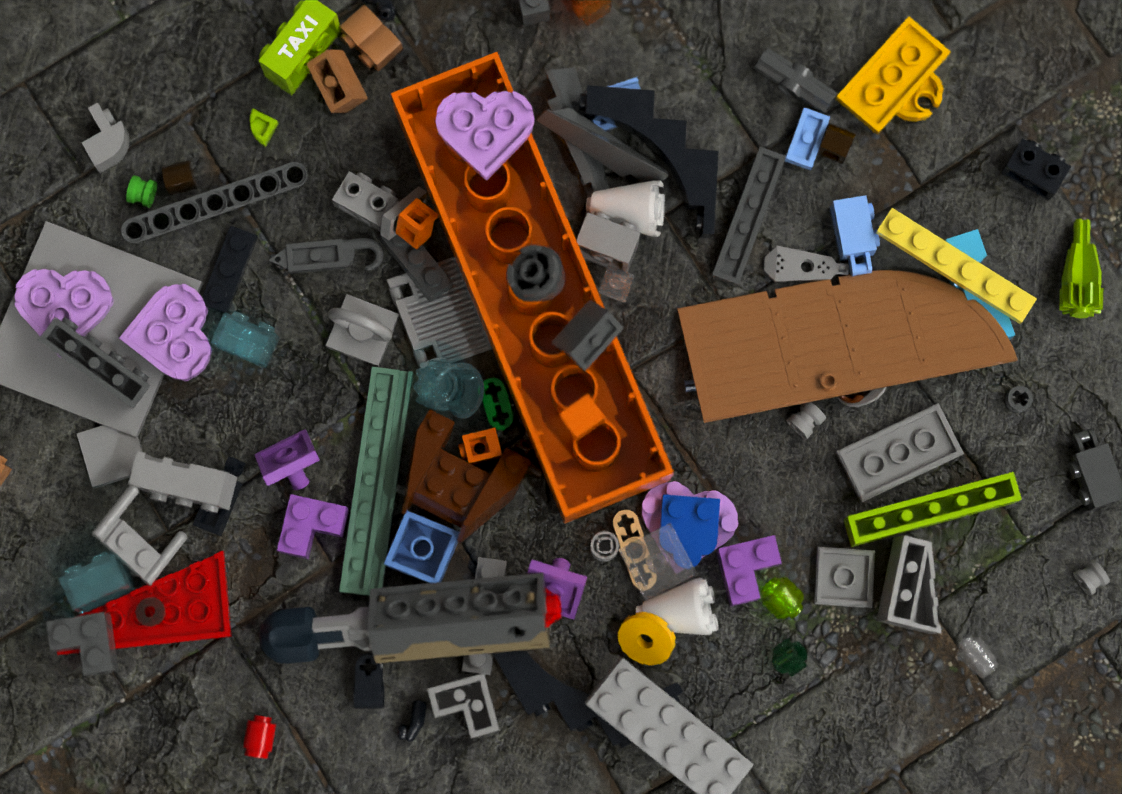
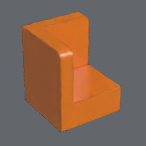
[560,394,605,441]

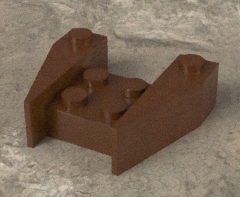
[401,409,532,543]

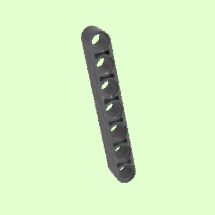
[121,162,308,243]

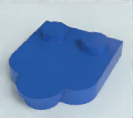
[659,494,720,569]

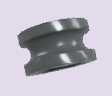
[1005,386,1033,413]

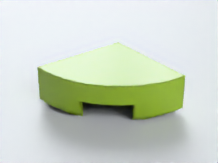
[250,109,278,147]

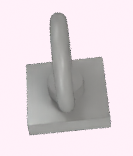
[326,294,400,367]

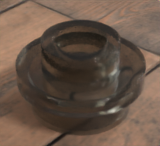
[136,597,166,627]

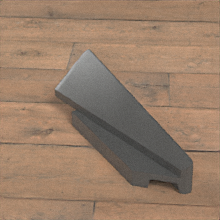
[546,67,609,197]
[536,108,668,182]

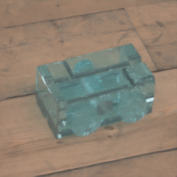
[211,311,279,369]

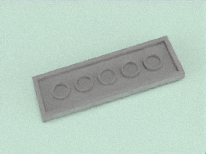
[584,657,754,794]

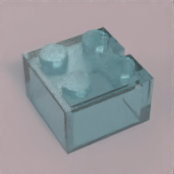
[59,552,136,613]

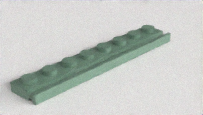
[339,366,413,596]

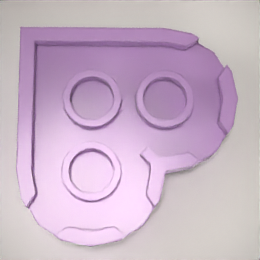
[435,91,535,181]
[14,269,114,358]
[119,284,212,381]
[642,481,738,574]

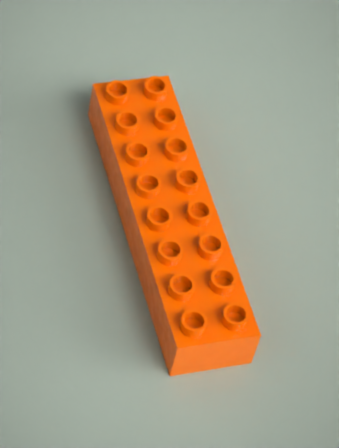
[391,52,674,524]

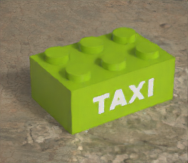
[259,0,341,96]

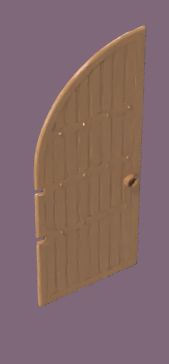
[677,270,1018,423]

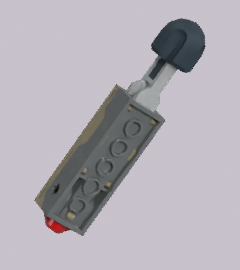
[259,573,562,664]

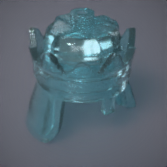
[413,358,484,419]

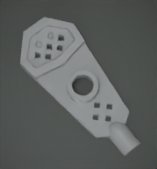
[763,246,849,282]

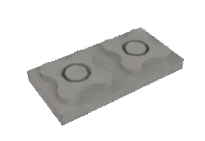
[836,403,964,503]

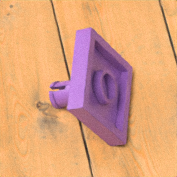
[254,429,319,490]
[527,558,587,620]

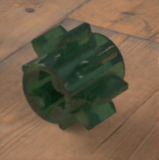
[772,638,808,677]

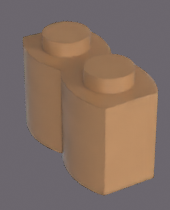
[339,5,403,71]

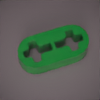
[480,378,514,432]

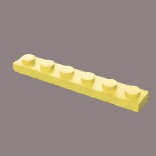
[876,208,1037,324]

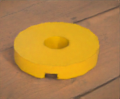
[618,612,675,665]

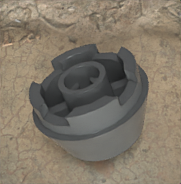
[507,245,565,302]

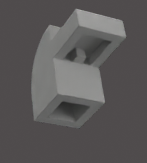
[81,103,129,173]

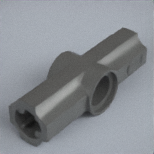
[754,48,837,114]

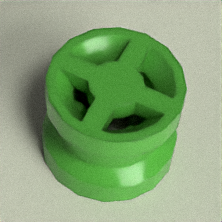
[126,175,157,208]

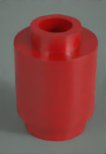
[243,715,276,759]

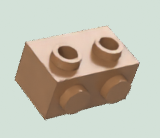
[306,50,368,113]

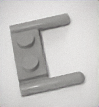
[92,485,187,586]

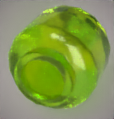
[761,577,804,619]

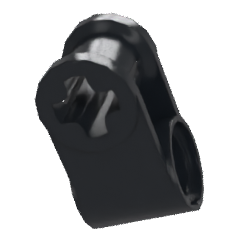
[353,653,384,709]

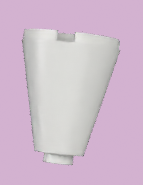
[586,180,665,237]

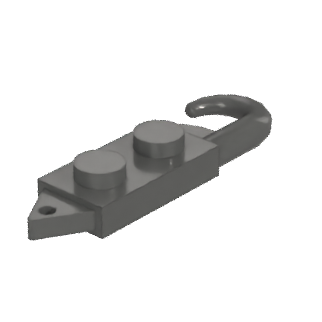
[270,238,383,274]

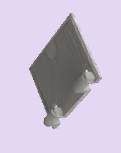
[387,257,492,374]

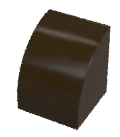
[817,123,856,164]
[162,160,198,196]

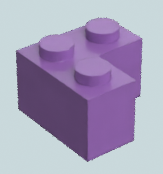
[277,494,349,560]
[716,535,782,607]

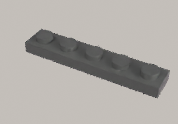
[712,147,786,287]

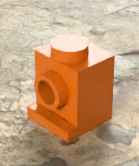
[395,198,439,250]
[458,428,502,465]

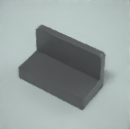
[552,300,624,371]

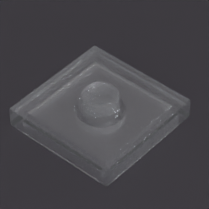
[619,523,697,601]

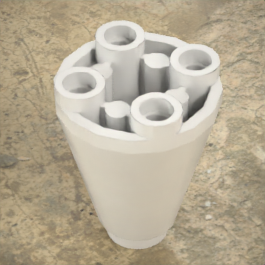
[636,578,718,635]

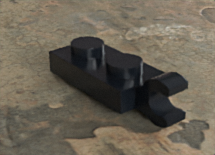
[193,456,246,536]

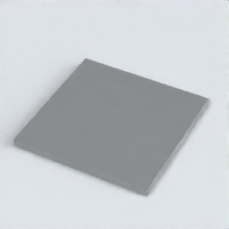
[0,221,203,438]

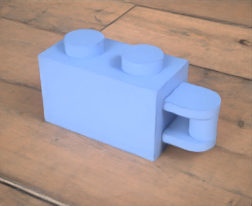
[830,195,880,276]

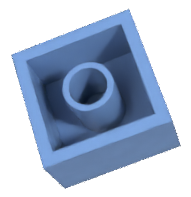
[384,511,460,584]

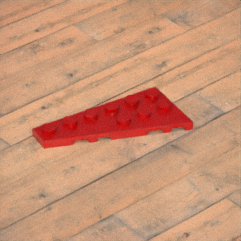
[57,550,232,655]

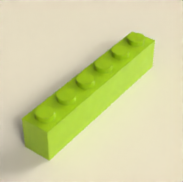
[843,472,1022,547]

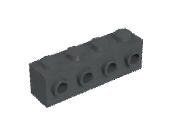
[38,316,151,409]

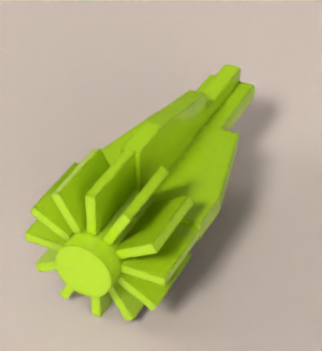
[1060,218,1103,318]

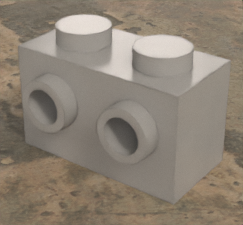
[332,171,398,232]

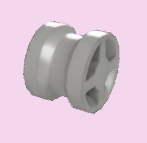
[1073,559,1110,596]

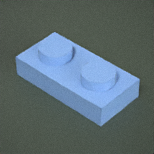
[785,108,830,170]

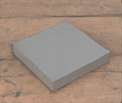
[77,425,143,488]
[814,547,875,608]

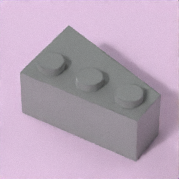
[128,451,237,513]
[876,535,941,634]

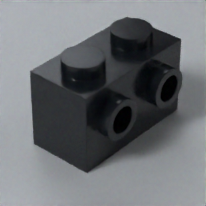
[1001,138,1071,201]

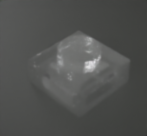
[599,266,635,303]

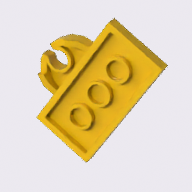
[836,17,951,135]

